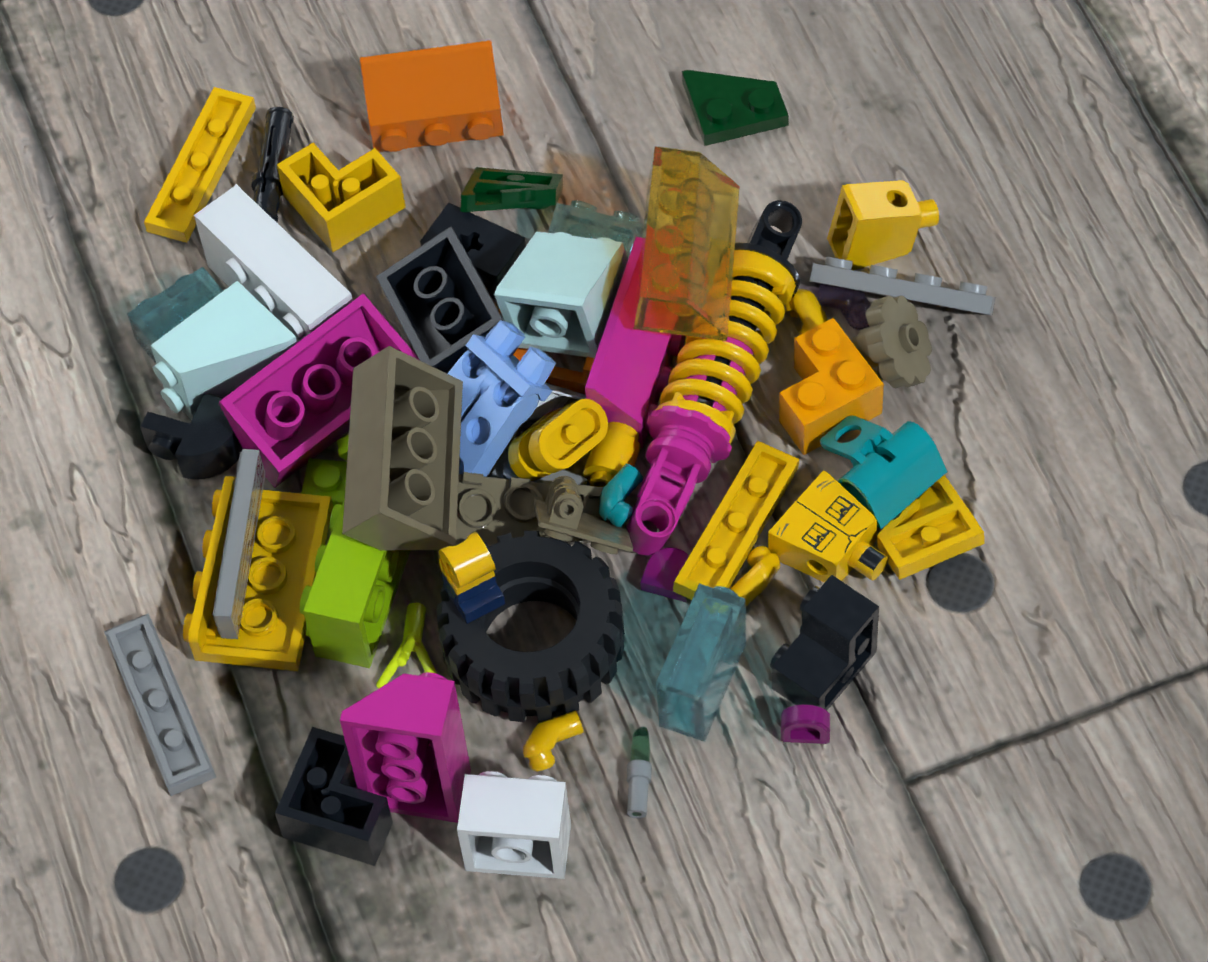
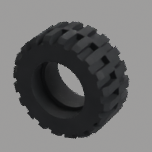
[437,530,625,723]

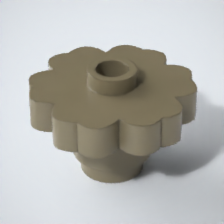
[851,295,932,389]

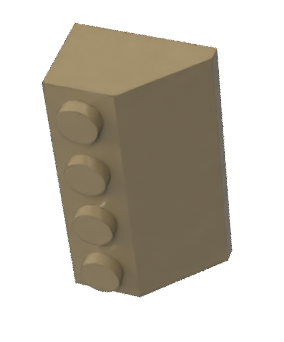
[342,346,463,550]

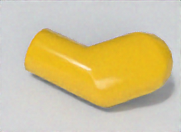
[784,289,828,335]
[523,710,584,772]

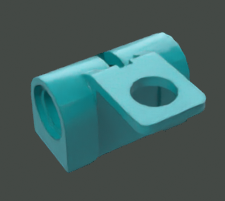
[820,415,948,529]

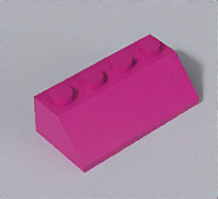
[585,237,697,448]
[219,293,419,488]
[340,672,471,823]

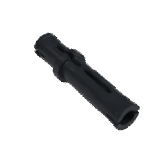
[251,107,294,222]

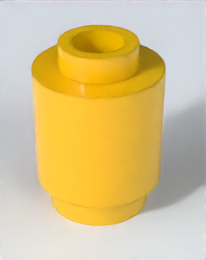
[583,422,640,487]

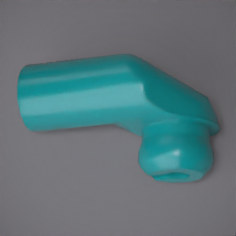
[599,463,643,527]

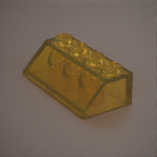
[633,146,740,341]

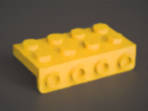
[183,476,333,671]

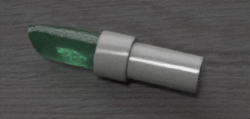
[627,726,652,819]

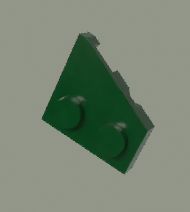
[682,70,789,146]
[460,167,563,212]

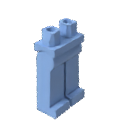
[448,320,556,477]

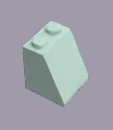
[494,231,628,358]
[151,281,297,420]

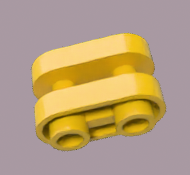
[508,399,608,481]

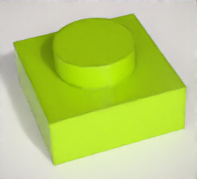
[301,458,347,510]

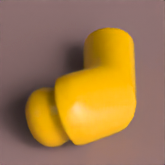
[726,546,781,610]

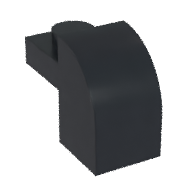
[140,394,243,480]

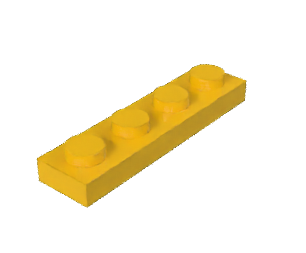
[144,87,256,243]
[673,440,800,611]

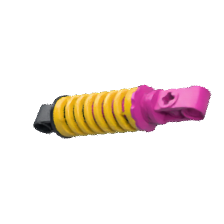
[626,200,802,555]

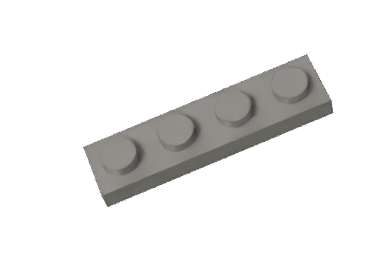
[810,256,996,315]

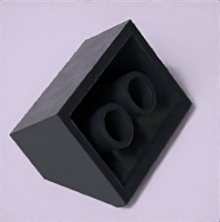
[376,226,505,374]

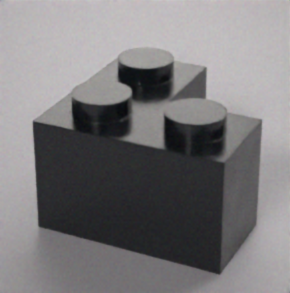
[770,575,879,710]
[275,727,393,866]

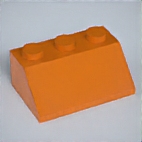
[360,40,504,152]

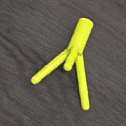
[376,603,437,689]

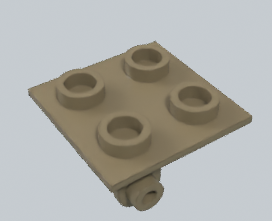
[534,476,633,554]

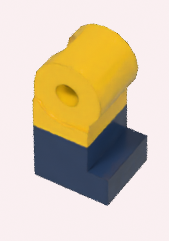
[439,532,506,624]

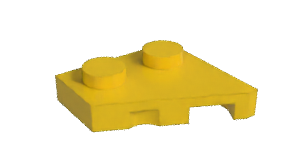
[877,474,985,580]

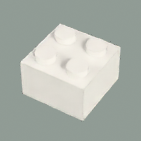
[457,771,571,879]

